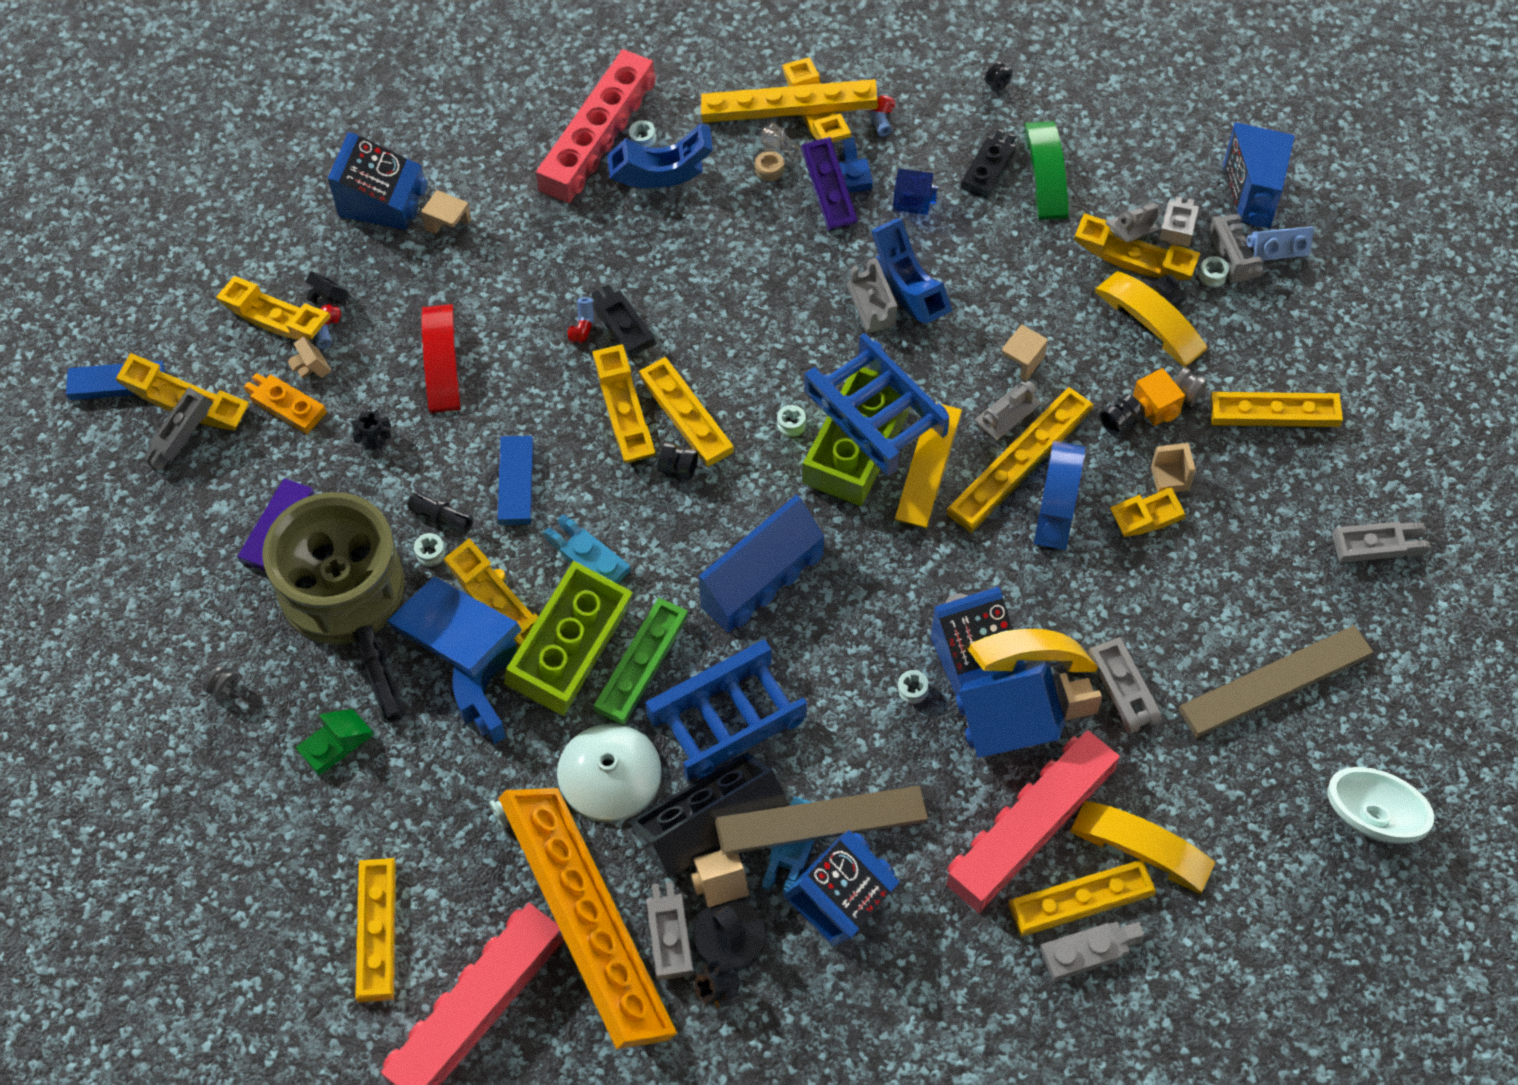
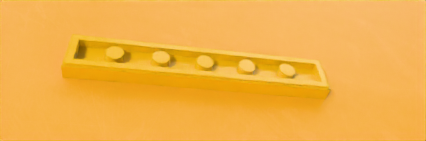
[946,387,1094,533]

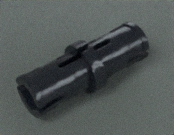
[407,491,474,535]

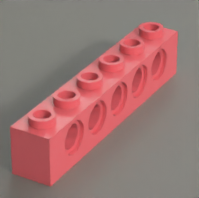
[536,49,656,203]

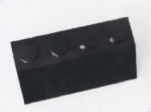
[628,752,789,878]

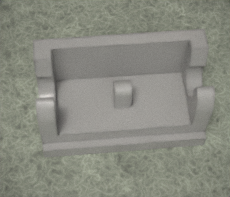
[1208,214,1263,283]
[847,258,897,334]

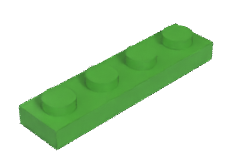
[594,597,689,726]

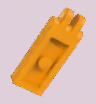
[243,373,327,435]

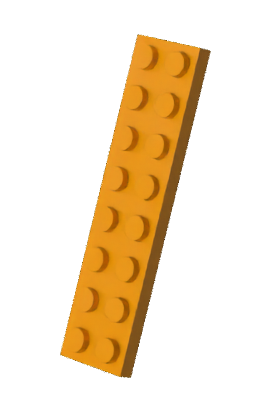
[498,788,677,1049]

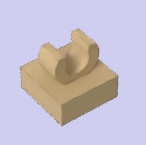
[288,336,331,378]

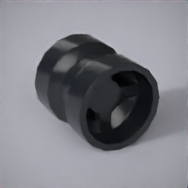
[1099,394,1145,437]
[657,441,699,481]

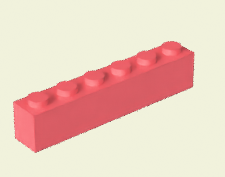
[946,730,1120,914]
[381,902,565,1085]

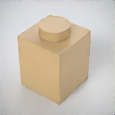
[691,850,749,907]

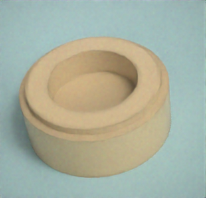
[755,151,785,181]

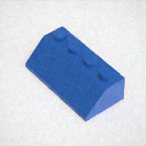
[699,494,824,633]

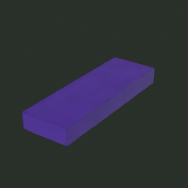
[800,137,858,232]
[237,478,315,572]

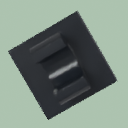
[305,271,349,308]
[1149,274,1187,308]

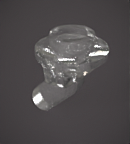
[761,123,802,159]

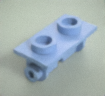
[1247,226,1314,261]

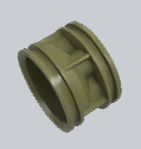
[262,492,405,644]

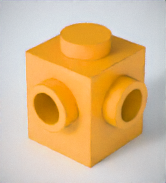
[1133,368,1185,426]

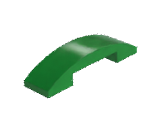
[1024,121,1069,220]

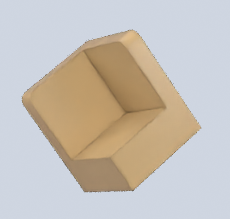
[421,190,471,234]
[1002,324,1048,382]
[1151,443,1196,493]
[1056,673,1102,721]

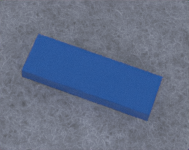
[66,361,165,400]
[498,436,534,525]

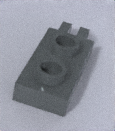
[144,388,213,470]

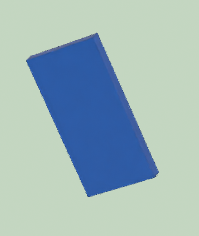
[387,576,522,677]

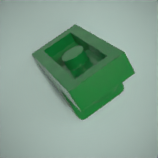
[296,709,374,777]

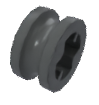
[204,666,238,701]

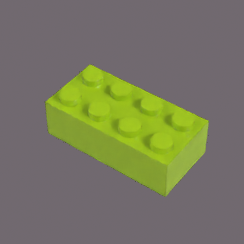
[802,367,912,507]
[504,560,633,716]

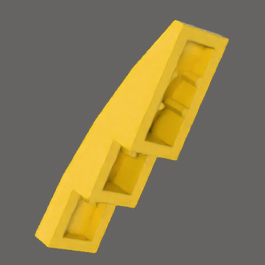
[895,403,962,529]

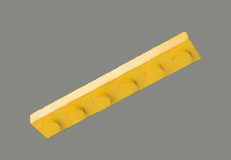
[701,79,878,123]

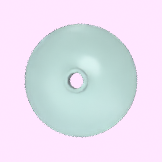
[557,724,662,822]
[1327,767,1434,844]

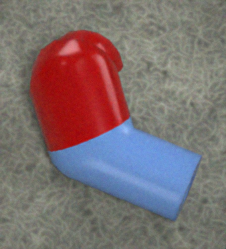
[869,95,895,137]
[568,297,594,344]
[314,304,341,349]

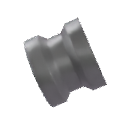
[1174,367,1208,407]

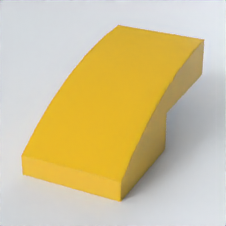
[1110,487,1186,537]

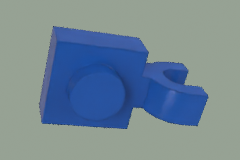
[839,137,873,193]

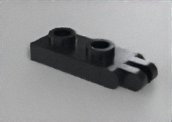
[961,129,1016,199]
[591,284,655,358]

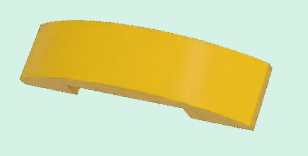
[782,57,851,142]
[1074,213,1200,280]
[1095,271,1207,367]
[216,276,331,340]
[592,344,656,463]
[116,353,249,430]
[443,538,538,649]
[968,629,1098,672]
[1070,801,1216,895]

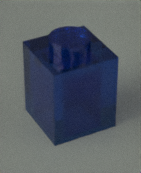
[893,168,938,215]

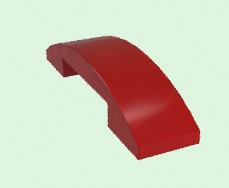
[422,304,461,413]

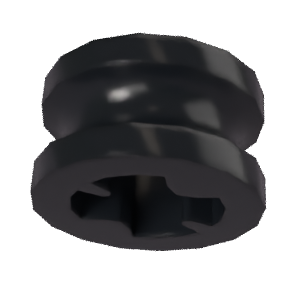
[984,61,1013,91]

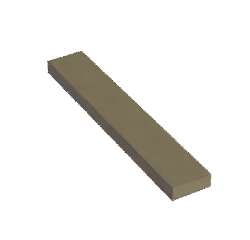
[1179,625,1373,738]
[715,785,928,855]

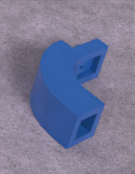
[608,123,713,188]
[871,218,953,324]
[1034,440,1085,550]
[452,640,518,744]

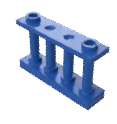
[804,333,950,477]
[645,639,807,781]

